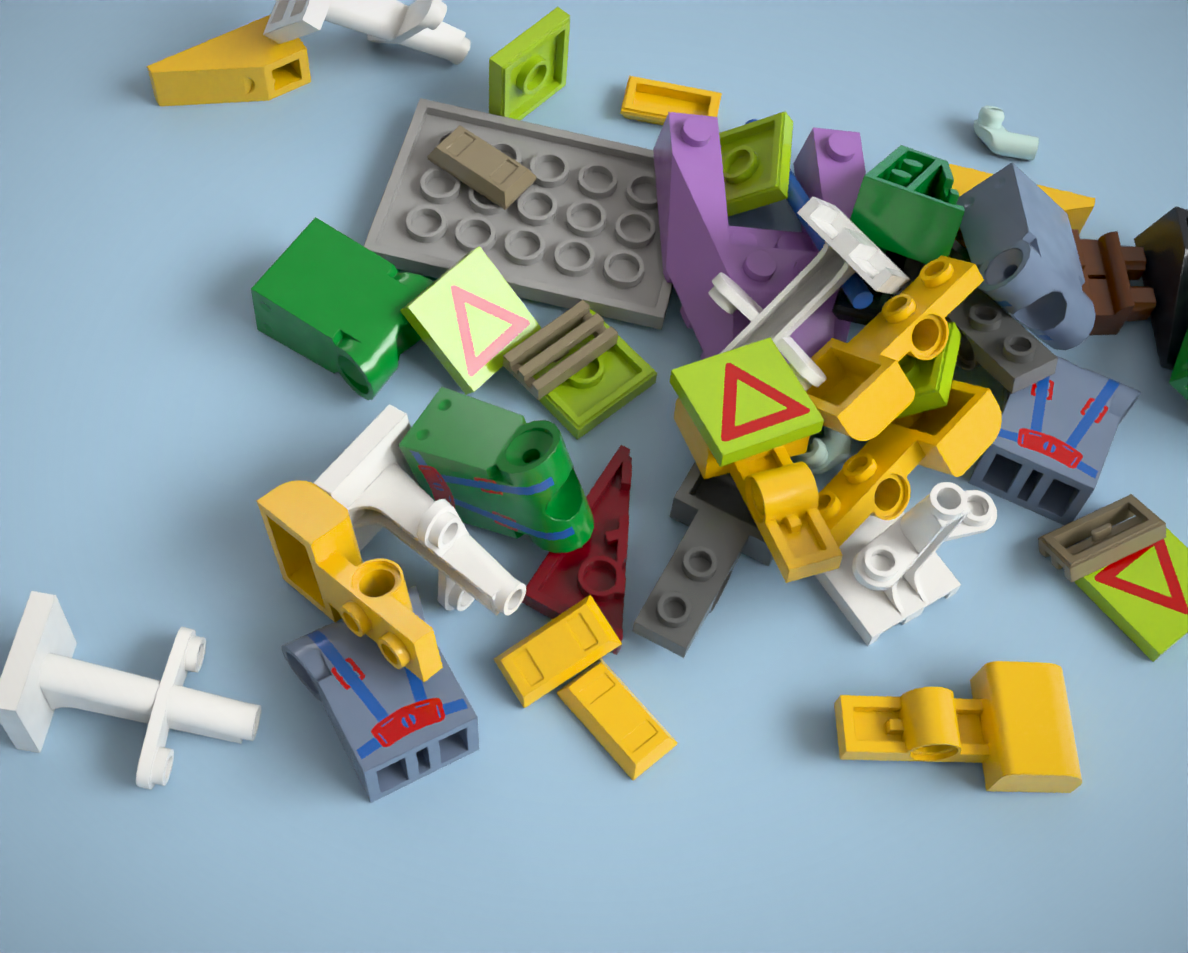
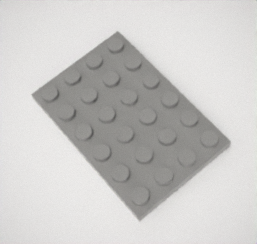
[364,98,673,330]

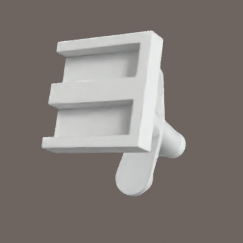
[263,0,471,65]
[708,197,910,391]
[314,404,526,616]
[815,482,997,646]
[0,591,261,790]

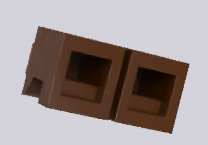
[1072,229,1156,335]

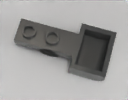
[894,240,1058,394]
[632,462,773,658]

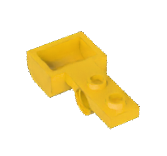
[806,255,984,441]
[817,380,1002,547]
[674,397,843,583]
[256,480,443,682]
[834,661,1082,793]

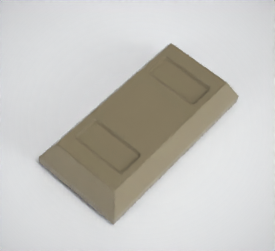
[427,125,537,210]

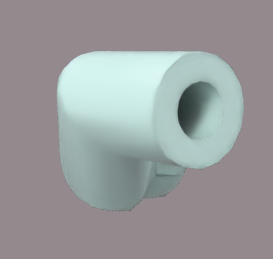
[974,106,1039,161]
[797,427,851,474]

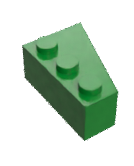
[850,145,965,264]

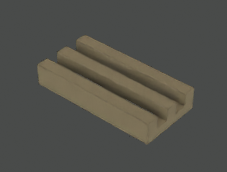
[503,300,618,400]
[1038,494,1166,583]

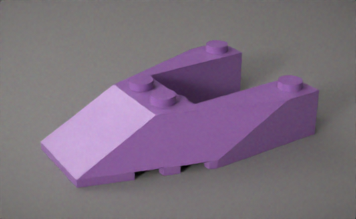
[653,112,866,363]

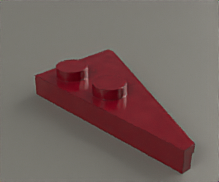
[522,445,632,655]

